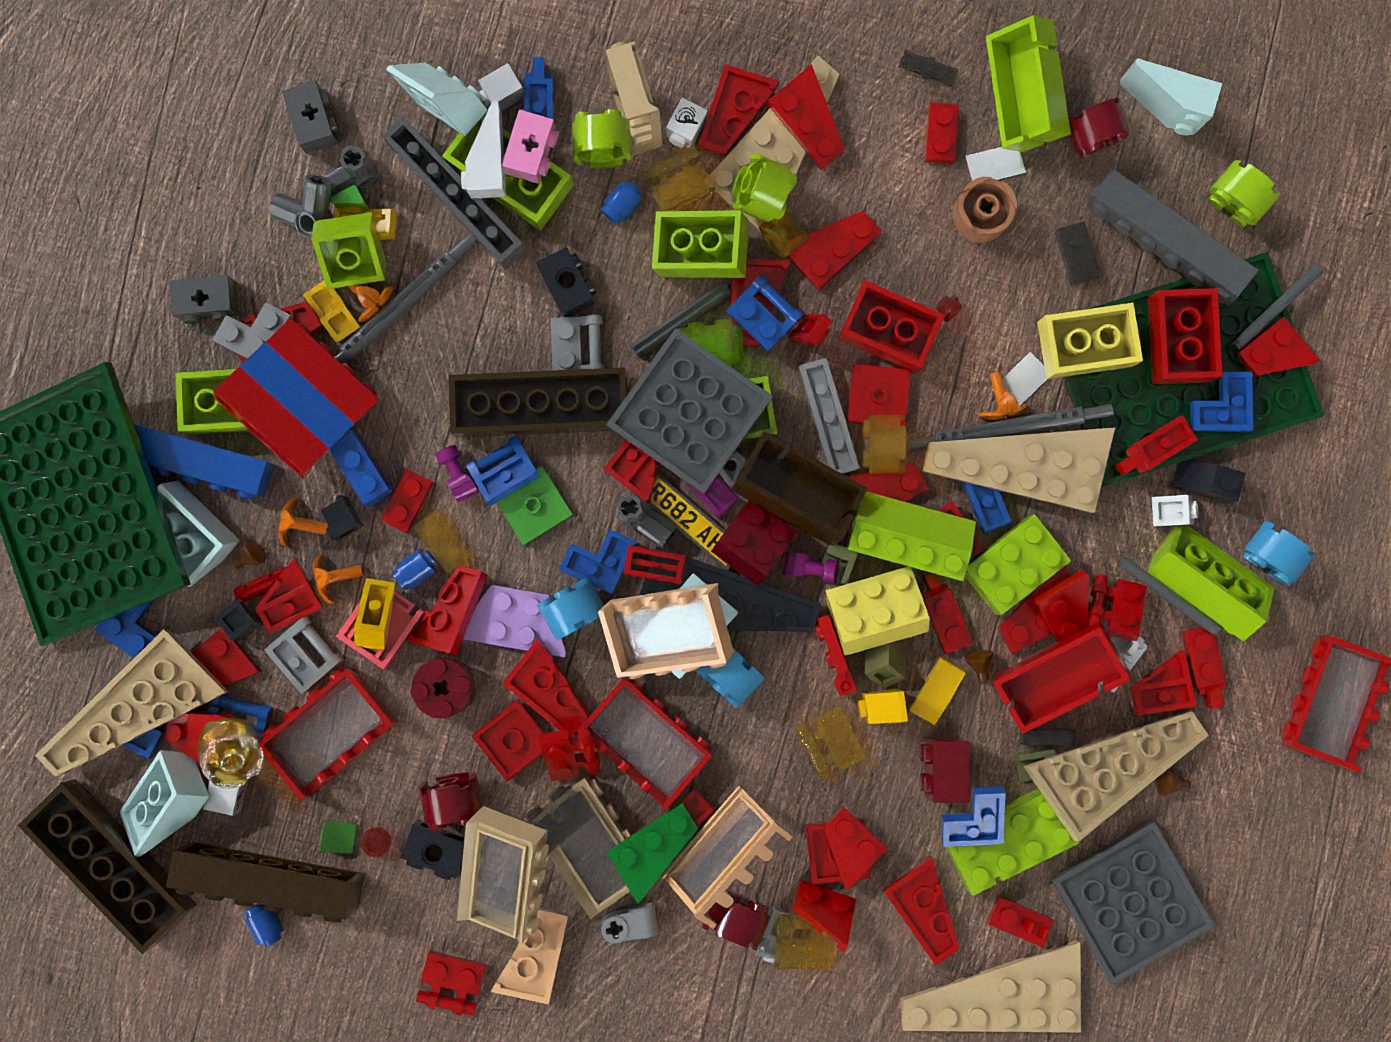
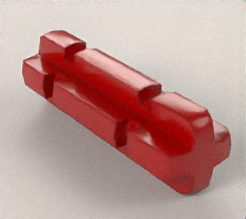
[233,568,285,603]

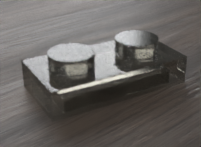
[1055,221,1101,286]

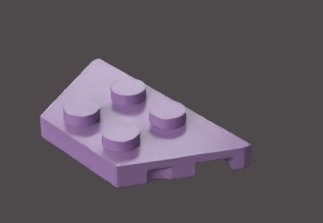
[463,585,567,657]

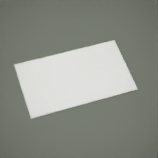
[966,147,1026,181]
[992,352,1047,407]

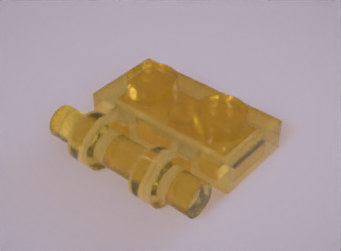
[643,145,716,211]
[795,705,867,780]

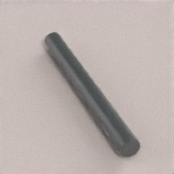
[1230,265,1323,352]
[1118,556,1221,635]

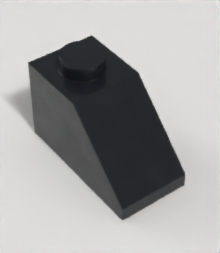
[1171,460,1246,504]

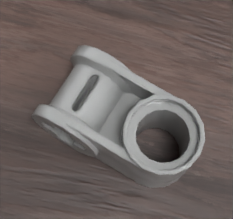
[601,903,660,944]

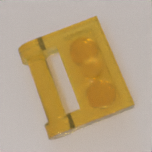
[774,914,835,970]

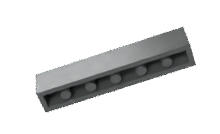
[382,117,526,270]
[1087,169,1259,307]

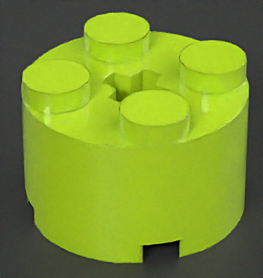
[572,109,631,169]
[732,153,797,222]
[1208,160,1280,228]

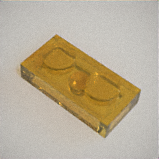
[413,509,472,574]

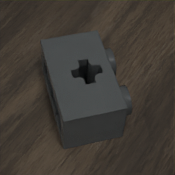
[282,81,340,154]
[169,275,239,324]

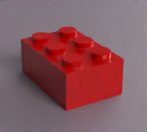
[838,280,945,374]
[1148,288,1222,384]

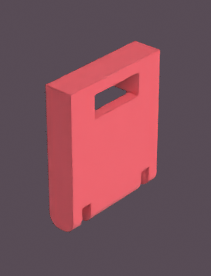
[336,579,425,670]

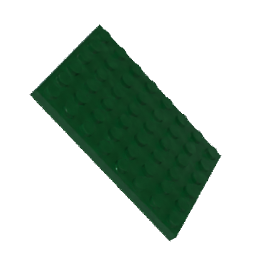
[1064,252,1324,487]
[0,362,191,646]

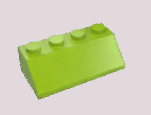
[846,491,976,581]
[1147,525,1275,641]

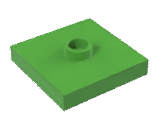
[497,466,573,546]

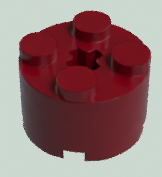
[1068,97,1132,158]
[410,658,475,718]
[418,772,483,831]
[702,890,770,951]

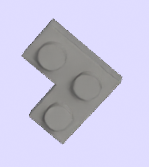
[212,302,294,359]

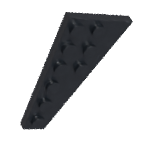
[627,546,822,632]

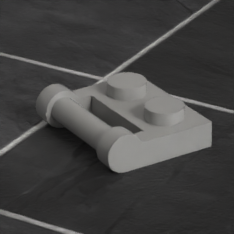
[550,315,605,370]
[264,616,344,695]

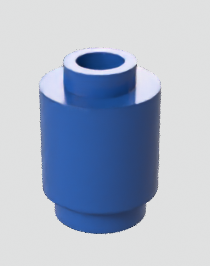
[600,181,642,225]
[392,549,438,590]
[244,904,285,948]

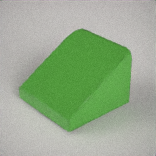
[330,185,370,210]
[319,820,357,853]

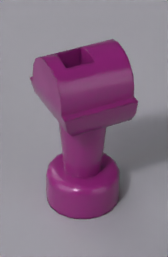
[435,445,479,503]
[782,552,839,584]

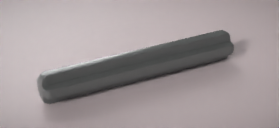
[632,282,731,358]

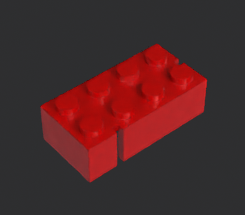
[992,621,1131,734]

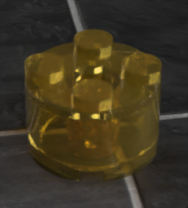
[863,414,906,473]
[197,718,264,789]

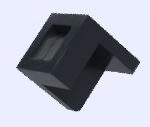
[321,495,364,541]
[214,599,263,641]

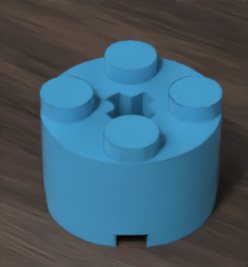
[1242,521,1316,586]
[537,577,604,640]
[695,651,765,709]

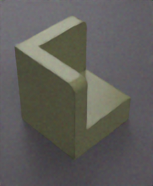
[817,544,858,585]
[865,641,906,688]
[1014,747,1056,782]

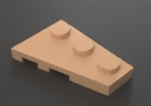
[491,908,569,1005]

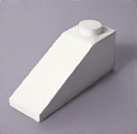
[461,101,506,199]

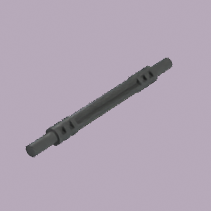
[334,234,477,364]
[907,404,1113,452]

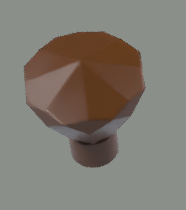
[232,539,266,569]
[965,649,993,682]
[1156,769,1191,796]

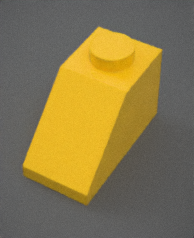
[354,578,395,650]
[858,688,908,724]

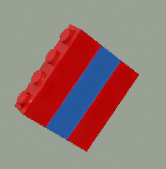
[213,318,379,479]

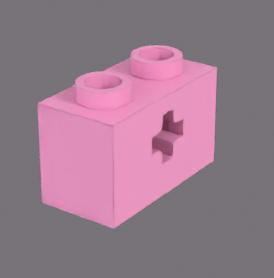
[502,109,559,184]

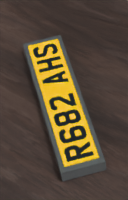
[648,473,731,570]

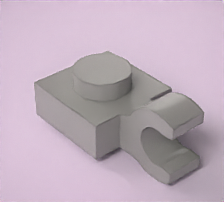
[756,906,799,964]

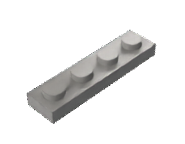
[798,357,860,474]

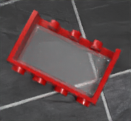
[1282,635,1391,773]
[256,668,399,800]
[577,678,712,810]

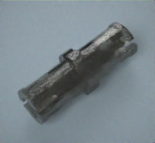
[899,49,959,87]

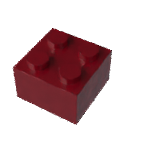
[711,500,798,586]
[919,737,970,803]

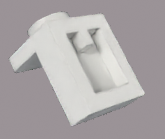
[1152,495,1199,526]

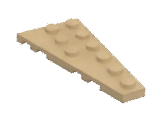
[704,56,839,240]
[922,428,1115,513]
[35,629,229,777]
[1023,711,1209,841]
[901,940,1081,1033]

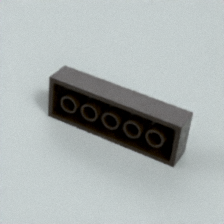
[448,367,628,438]
[18,779,197,954]
[166,842,365,923]

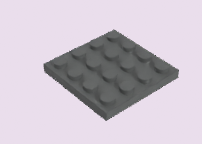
[606,328,773,494]
[1050,820,1215,985]

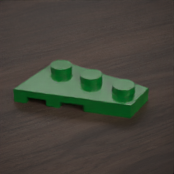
[606,803,698,904]

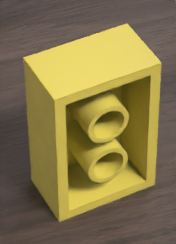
[1037,303,1143,379]
[826,566,930,656]

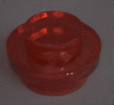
[935,295,962,322]
[361,827,391,857]

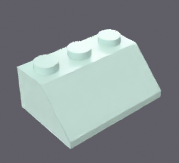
[386,63,488,136]
[157,481,240,587]

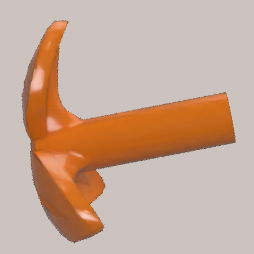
[347,284,393,323]
[978,372,1028,421]
[278,497,328,547]
[313,554,363,604]

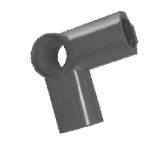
[324,145,381,203]
[269,175,333,237]
[616,494,678,548]

